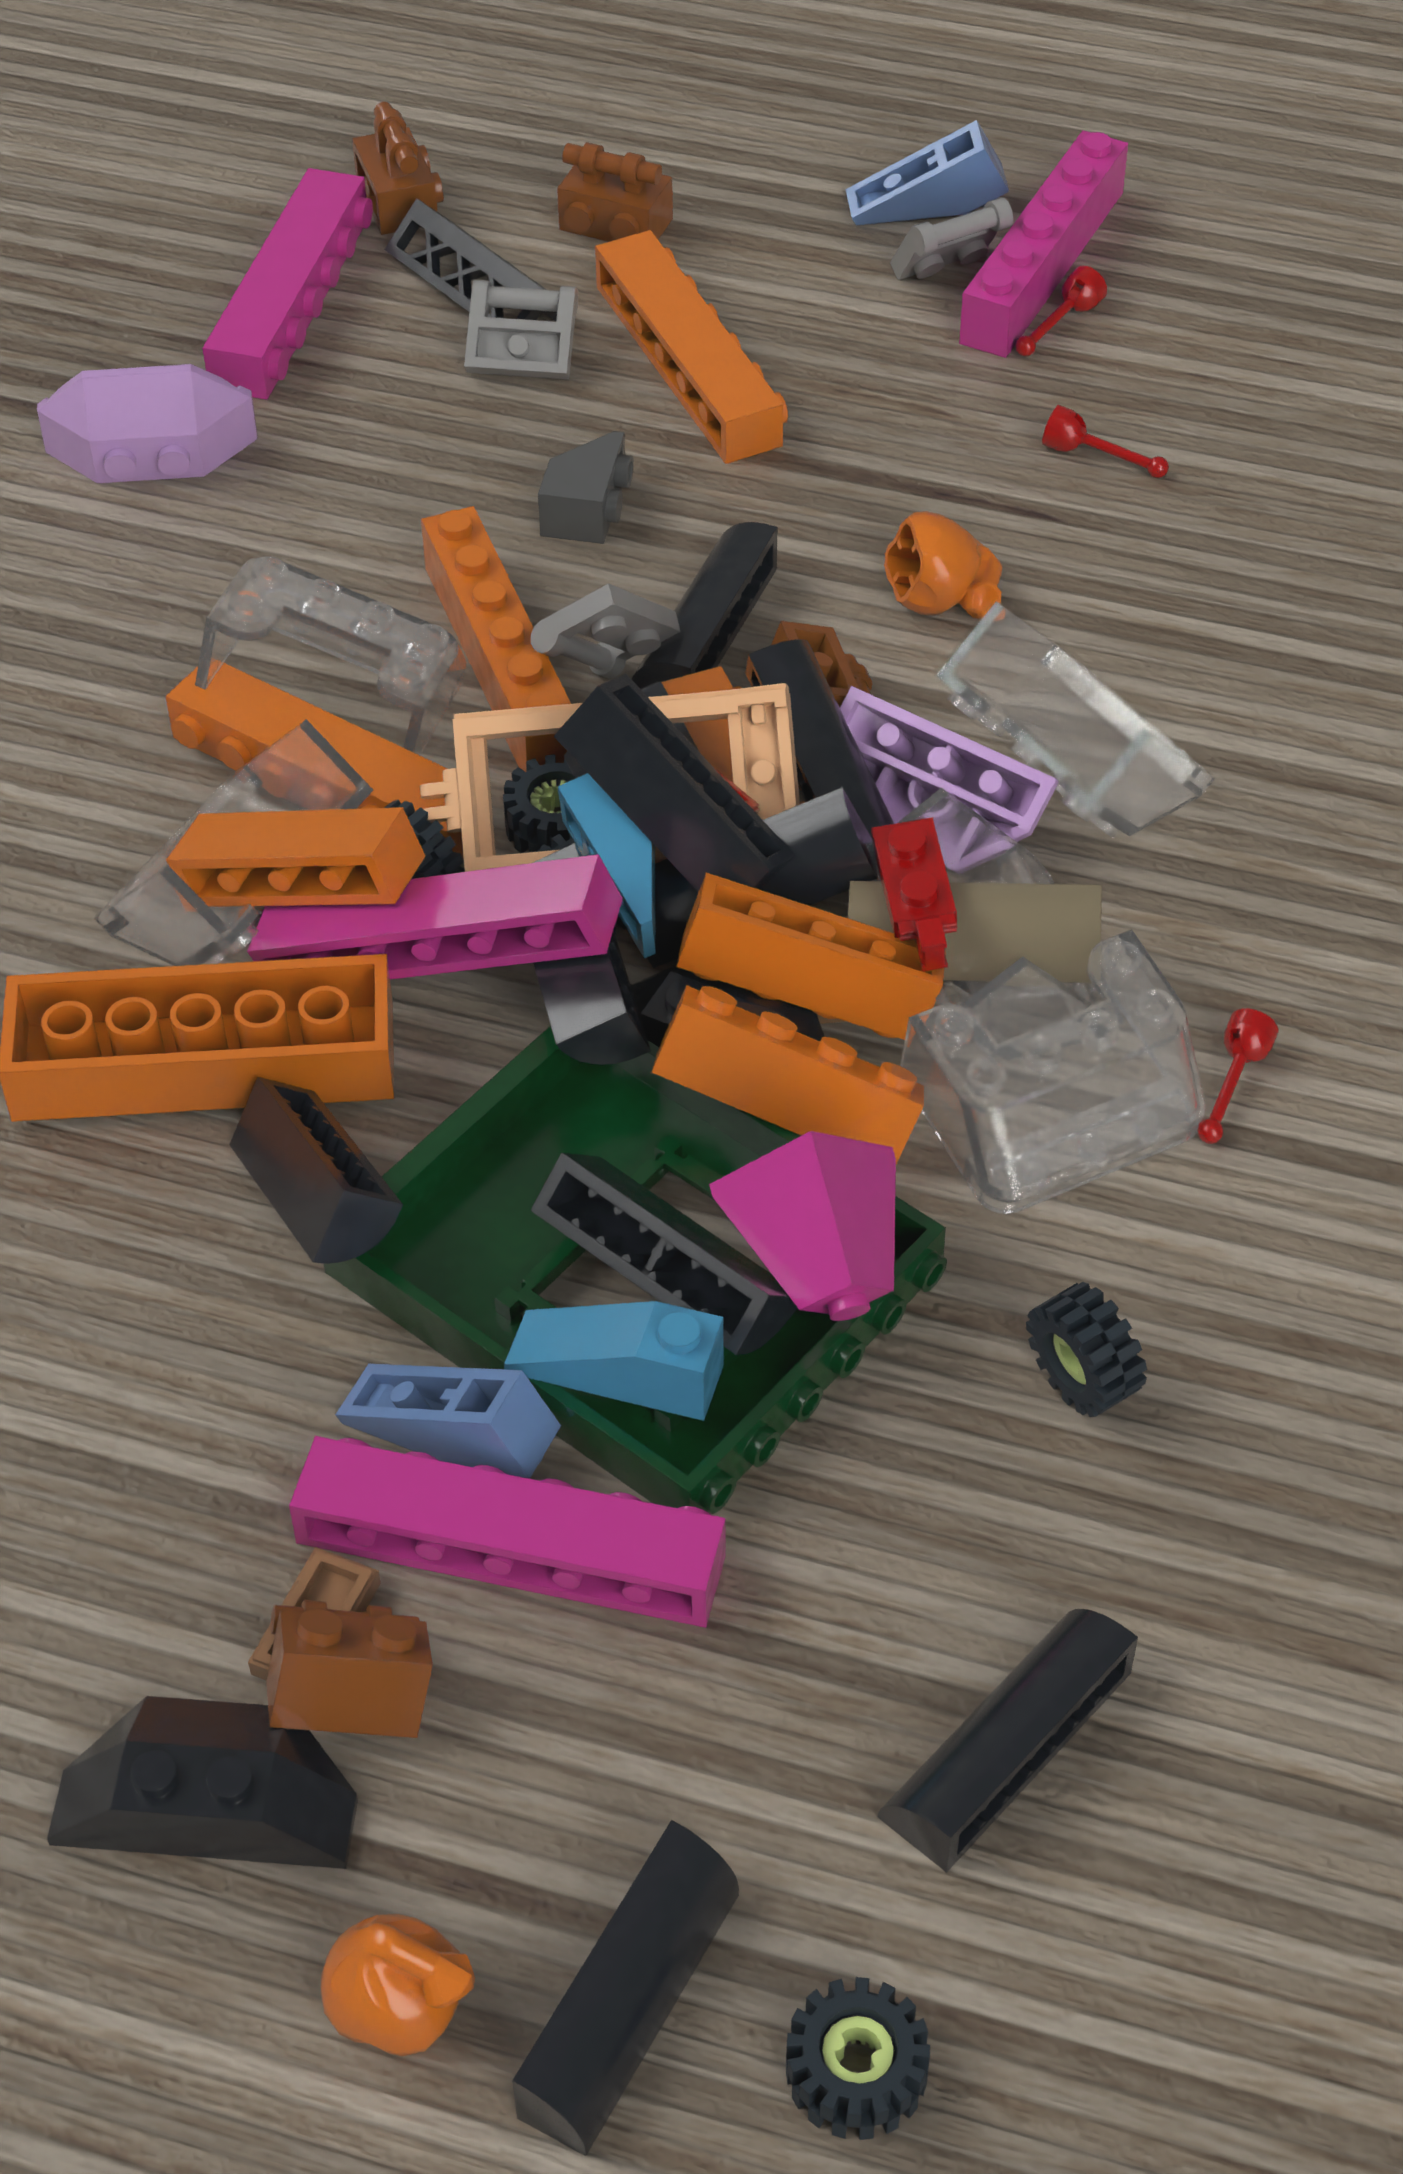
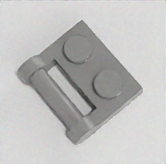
[890,197,1013,280]
[464,280,578,380]
[531,583,681,679]

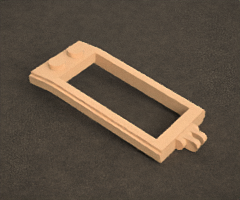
[420,683,800,872]

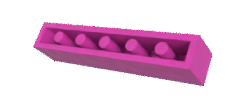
[959,130,1128,358]
[202,168,373,400]
[247,854,623,979]
[289,1436,726,1628]

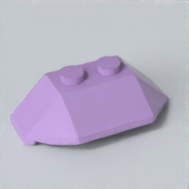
[37,364,257,483]
[840,686,1059,870]

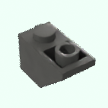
[538,431,634,544]

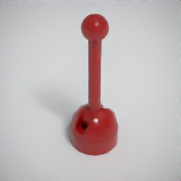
[1015,266,1107,356]
[1042,405,1169,478]
[1198,1008,1279,1144]

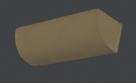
[848,881,1102,983]

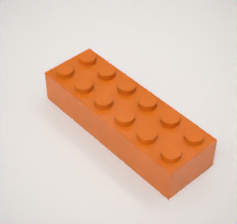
[0,954,394,1122]

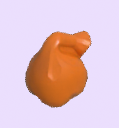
[884,511,1003,619]
[321,1914,475,2056]

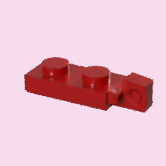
[871,817,957,972]

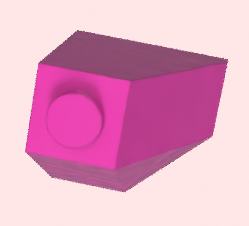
[709,1131,896,1321]

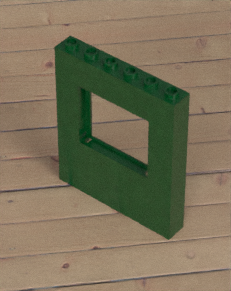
[324,1025,947,1514]

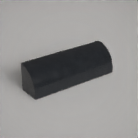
[631,522,778,689]
[745,639,894,869]
[554,673,795,892]
[647,787,878,968]
[533,843,651,1065]
[229,1077,403,1264]
[530,1153,797,1355]
[877,1609,1138,1873]
[512,1820,739,2156]

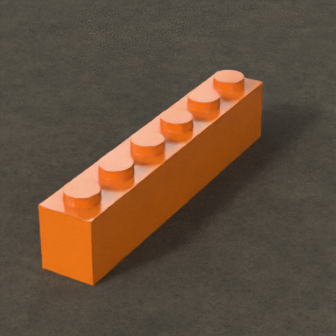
[595,230,788,464]
[421,506,571,772]
[166,656,464,860]

